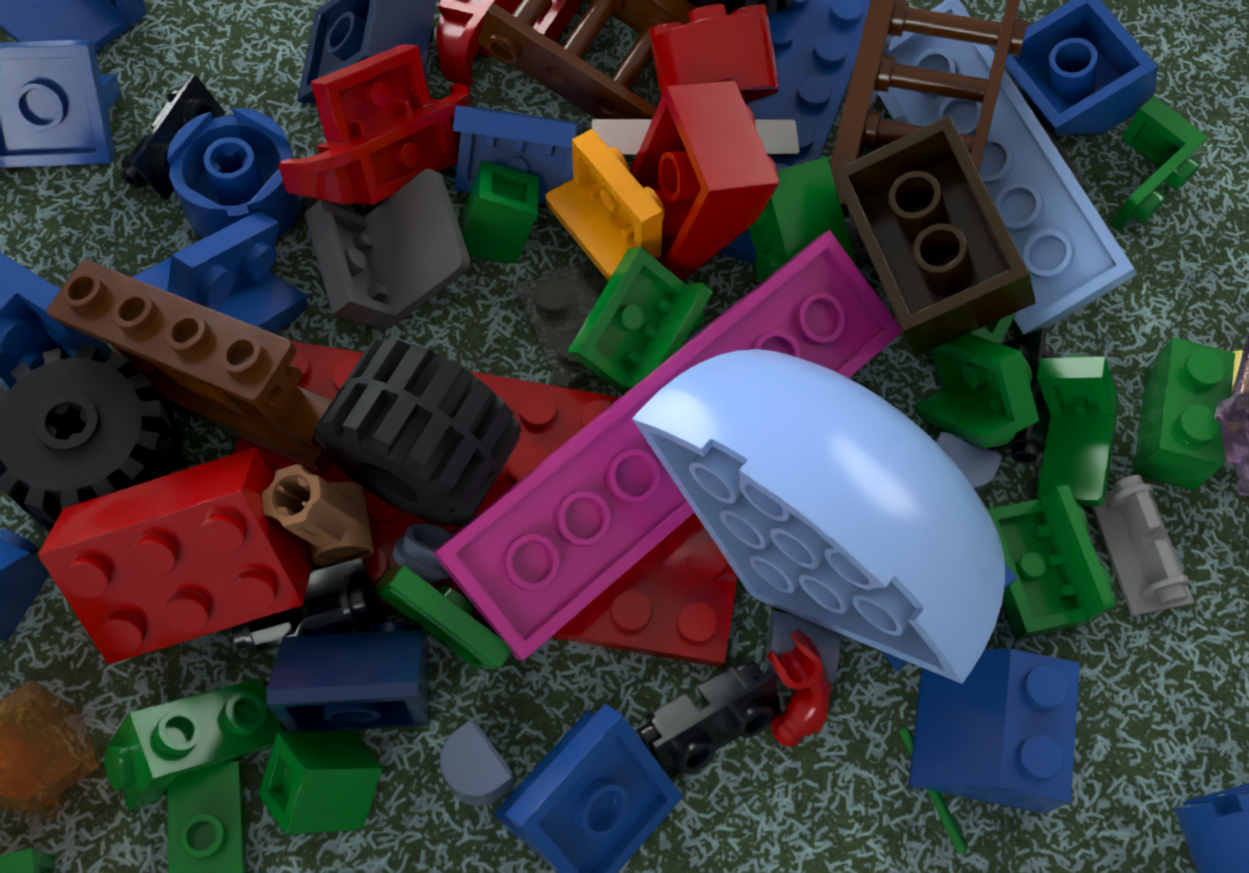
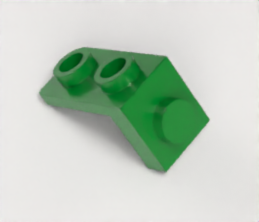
[1110,95,1209,232]
[1037,355,1119,507]
[104,679,283,811]

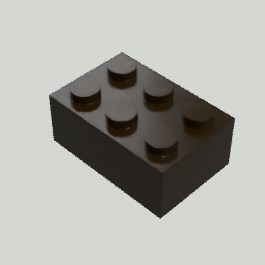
[832,114,1036,357]

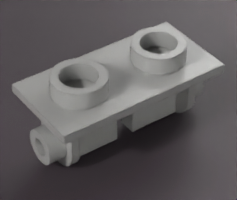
[1090,475,1194,617]

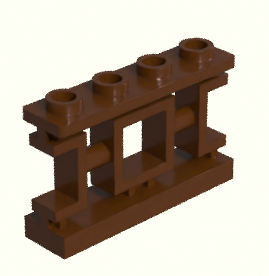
[47,260,333,475]

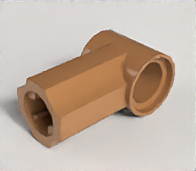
[262,464,374,566]

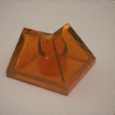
[0,680,100,821]

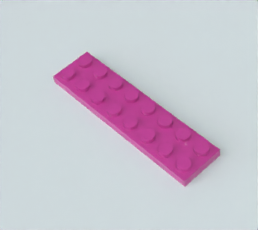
[431,230,903,661]

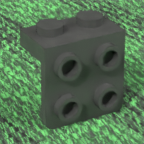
[304,169,470,330]

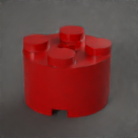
[649,4,780,105]

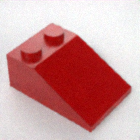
[630,80,779,282]

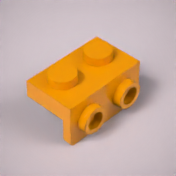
[546,129,665,281]

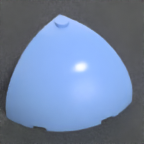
[632,349,1005,684]

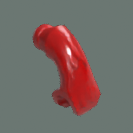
[766,629,832,747]

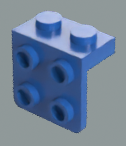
[0,0,148,52]

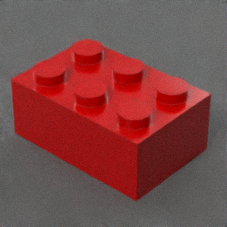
[38,447,313,665]

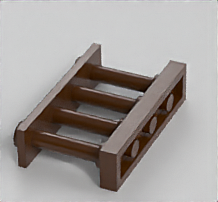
[477,0,698,119]
[830,0,1028,216]

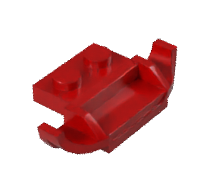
[436,0,584,88]
[278,44,472,205]

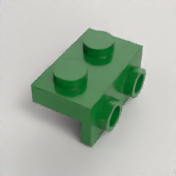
[567,247,713,394]
[914,333,1039,448]
[987,484,1115,641]

